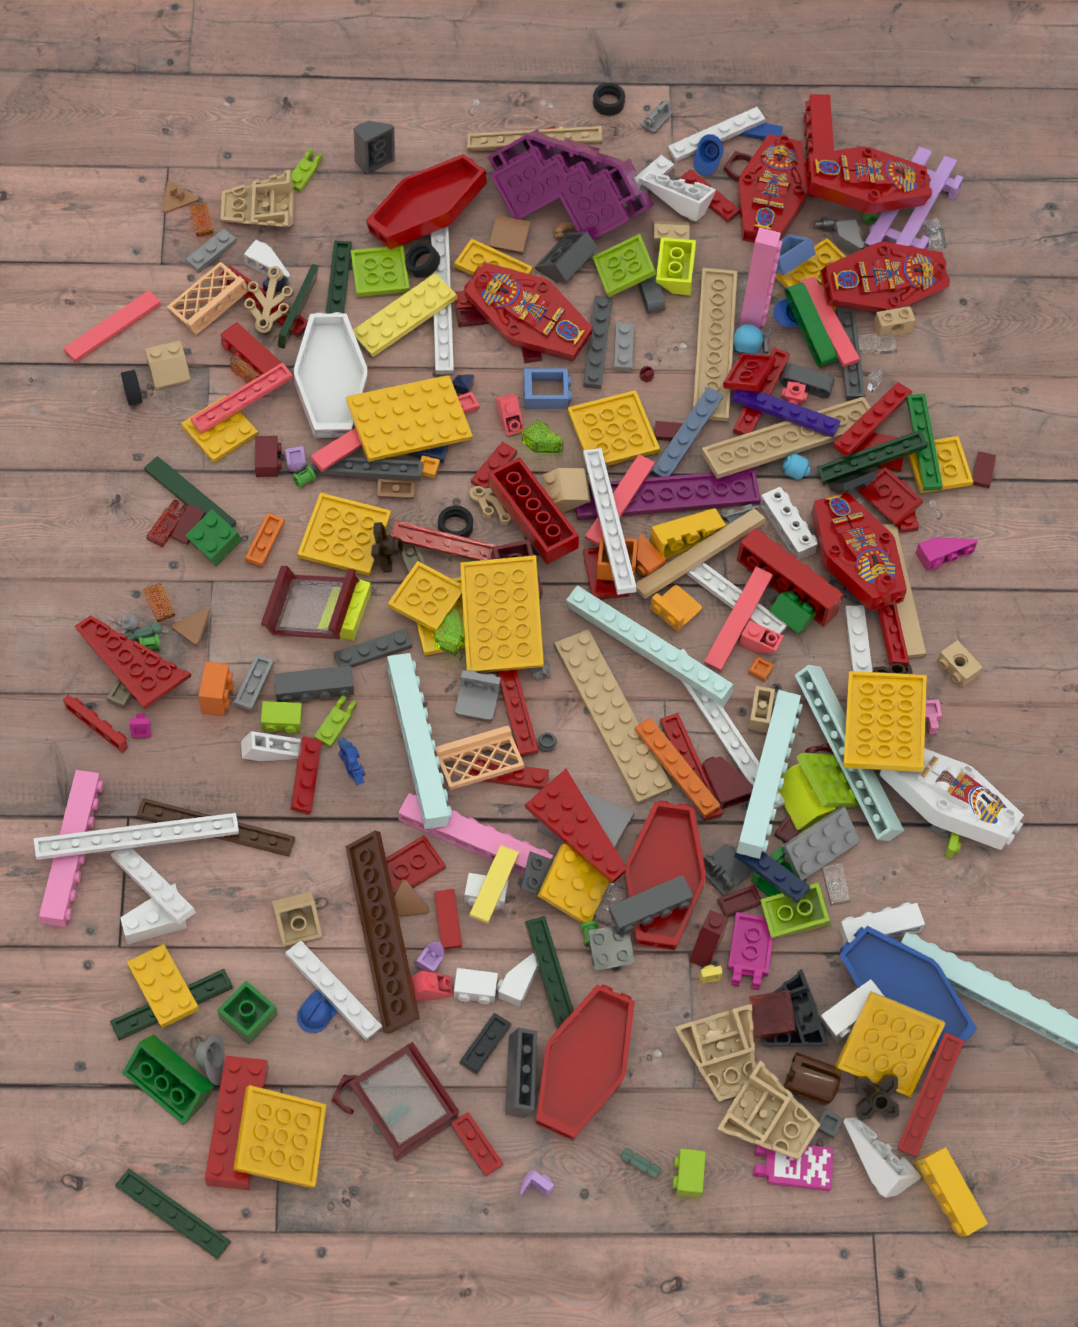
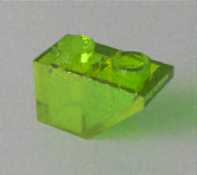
[522,419,564,453]
[433,608,465,656]

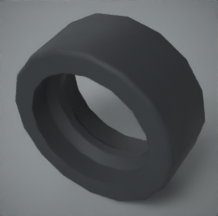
[593,83,625,116]
[405,242,440,278]
[121,370,143,406]
[438,505,473,538]

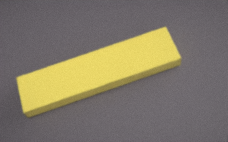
[470,845,519,924]

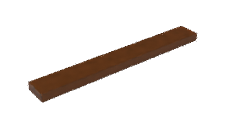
[136,798,295,857]

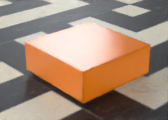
[748,656,774,682]

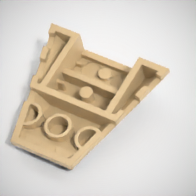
[220,169,295,227]
[674,1003,756,1102]
[716,1060,820,1160]

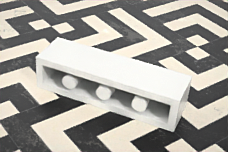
[838,902,925,944]

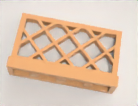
[167,262,250,336]
[435,725,524,790]

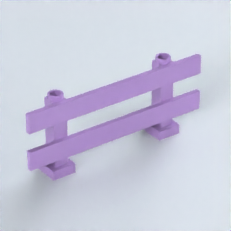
[865,146,963,249]

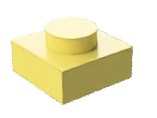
[699,965,723,984]

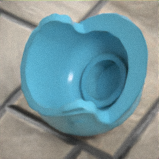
[733,324,764,354]

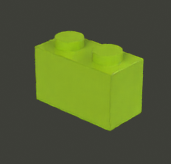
[261,701,303,734]
[672,1148,706,1198]

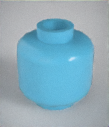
[782,453,811,480]

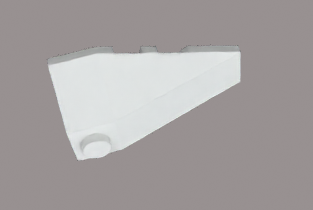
[639,172,716,221]
[843,1117,922,1197]

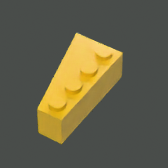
[649,508,726,560]
[913,1147,988,1237]

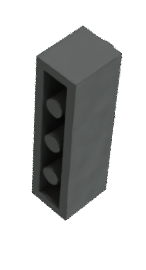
[274,666,354,703]
[608,875,693,933]
[505,1027,538,1118]

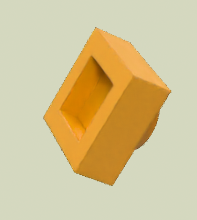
[420,456,440,479]

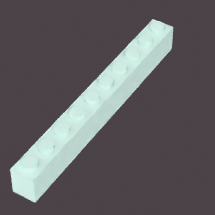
[566,585,734,707]
[386,653,452,829]
[795,665,904,841]
[736,690,803,859]
[901,932,1078,1054]

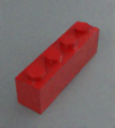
[220,322,282,378]

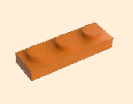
[245,513,285,567]

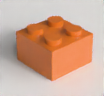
[597,536,638,581]
[199,662,234,716]

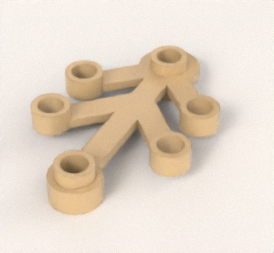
[244,266,294,333]
[469,486,511,525]

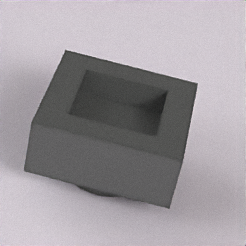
[817,1109,843,1139]

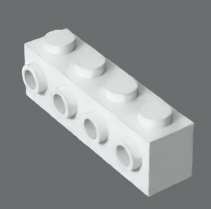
[759,487,818,561]

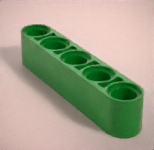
[785,282,837,367]

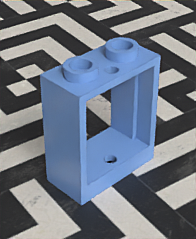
[776,234,816,275]
[524,368,572,409]

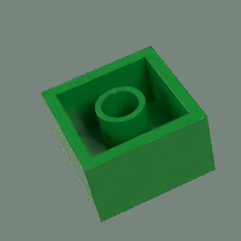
[185,509,242,566]
[217,981,278,1044]

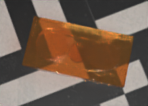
[189,202,214,237]
[230,354,261,384]
[143,582,175,623]

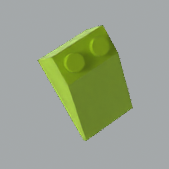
[760,882,832,938]

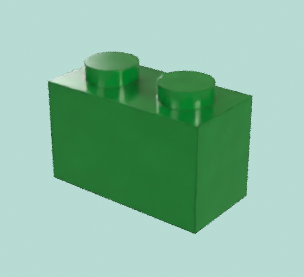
[769,591,817,634]

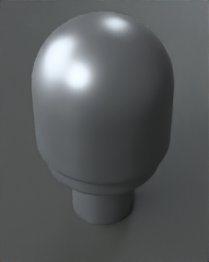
[814,216,838,231]

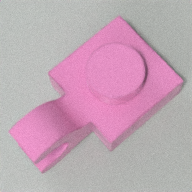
[925,700,942,734]

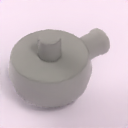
[121,614,139,635]

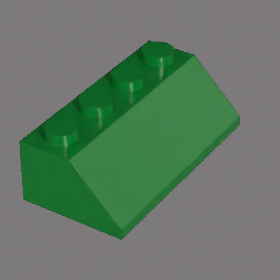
[122,1034,215,1125]

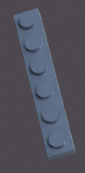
[651,386,724,477]

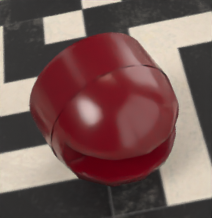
[639,366,654,382]

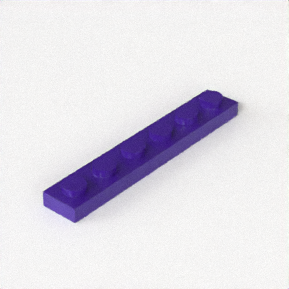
[732,390,841,438]

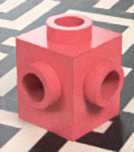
[781,381,808,406]

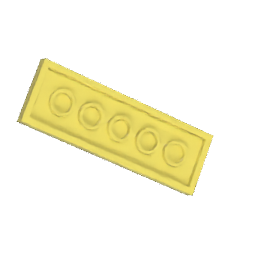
[353,273,458,358]

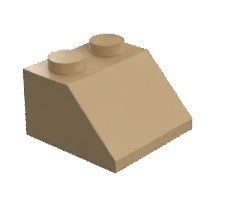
[653,221,689,251]
[145,340,191,390]
[543,468,591,513]
[272,891,322,947]

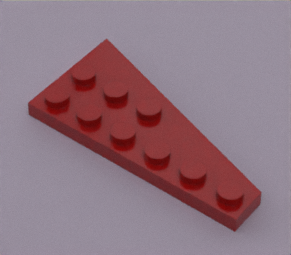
[75,615,191,709]
[525,769,627,884]

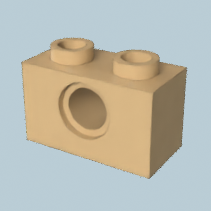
[873,306,916,339]
[937,640,983,688]
[748,686,775,733]

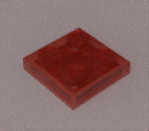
[749,990,796,1038]

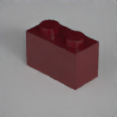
[255,436,282,477]

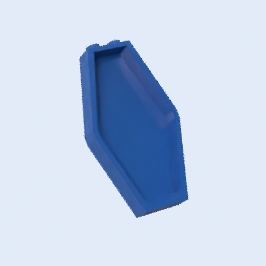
[839,925,977,1053]

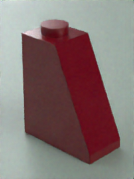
[702,756,754,809]
[689,910,729,968]

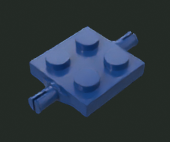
[337,738,365,785]

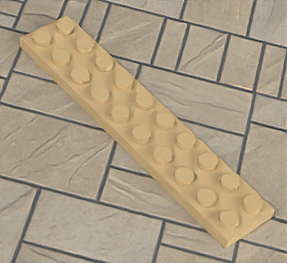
[693,268,737,422]
[701,397,871,479]
[554,629,673,805]

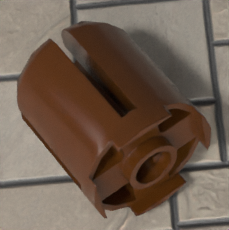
[784,1052,841,1105]

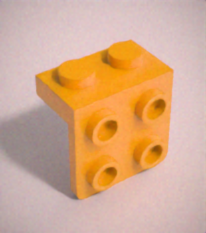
[650,585,702,632]

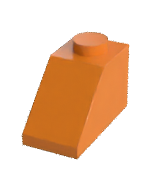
[636,534,666,577]

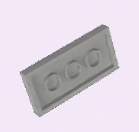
[782,807,860,880]

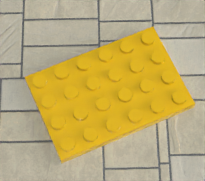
[345,375,473,462]
[460,555,544,673]
[843,671,927,772]

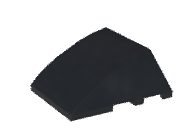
[752,969,828,1047]

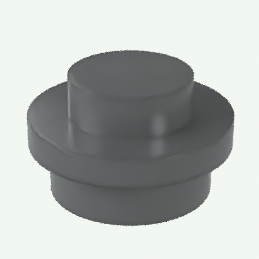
[537,732,557,752]

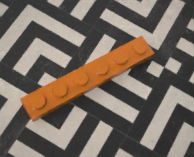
[634,717,720,818]

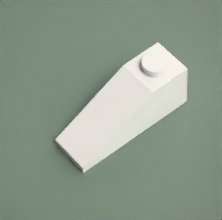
[244,240,291,286]
[241,731,301,761]
[496,952,538,1008]

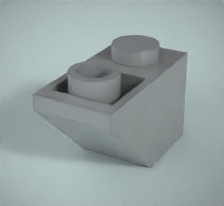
[833,220,865,254]

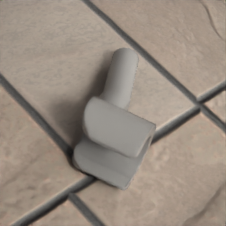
[761,328,771,353]

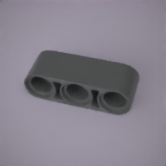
[638,275,665,313]
[780,364,835,398]

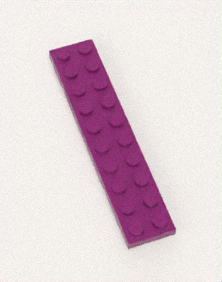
[576,469,761,520]

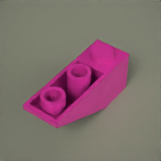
[916,537,978,571]

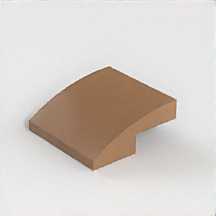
[489,215,531,254]
[377,478,415,498]

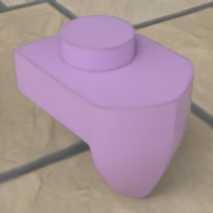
[285,446,307,474]
[415,942,444,973]
[520,1170,554,1197]

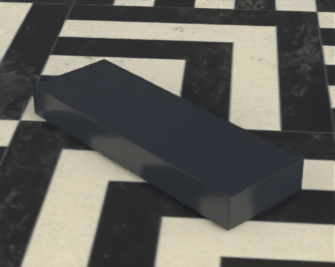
[460,1013,511,1075]

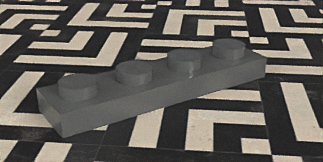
[334,629,412,668]

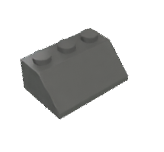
[354,121,395,175]
[535,231,598,282]

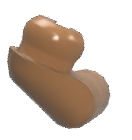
[553,221,575,238]

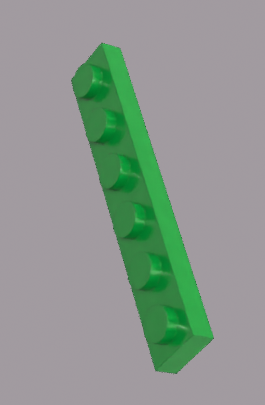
[906,394,943,491]

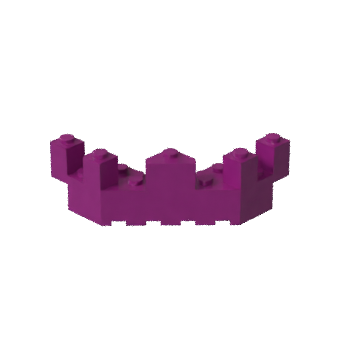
[487,129,654,240]

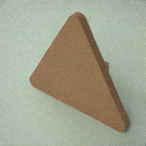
[163,181,199,213]
[172,608,210,645]
[394,879,429,916]

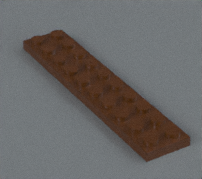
[346,830,420,1034]

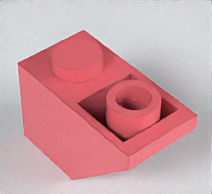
[495,393,525,436]
[739,620,784,654]
[411,971,454,1001]

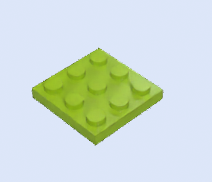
[593,234,657,297]
[351,245,410,297]
[796,753,859,808]

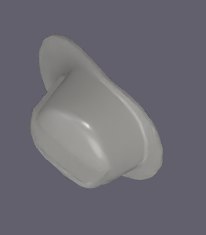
[195,1034,224,1086]

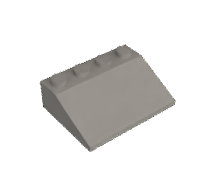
[538,789,634,850]

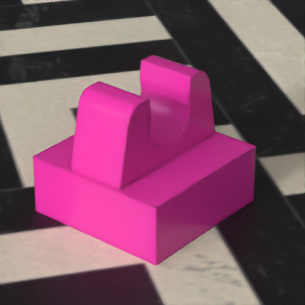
[130,714,151,738]

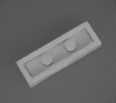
[186,229,237,273]
[614,322,634,372]
[234,654,274,712]

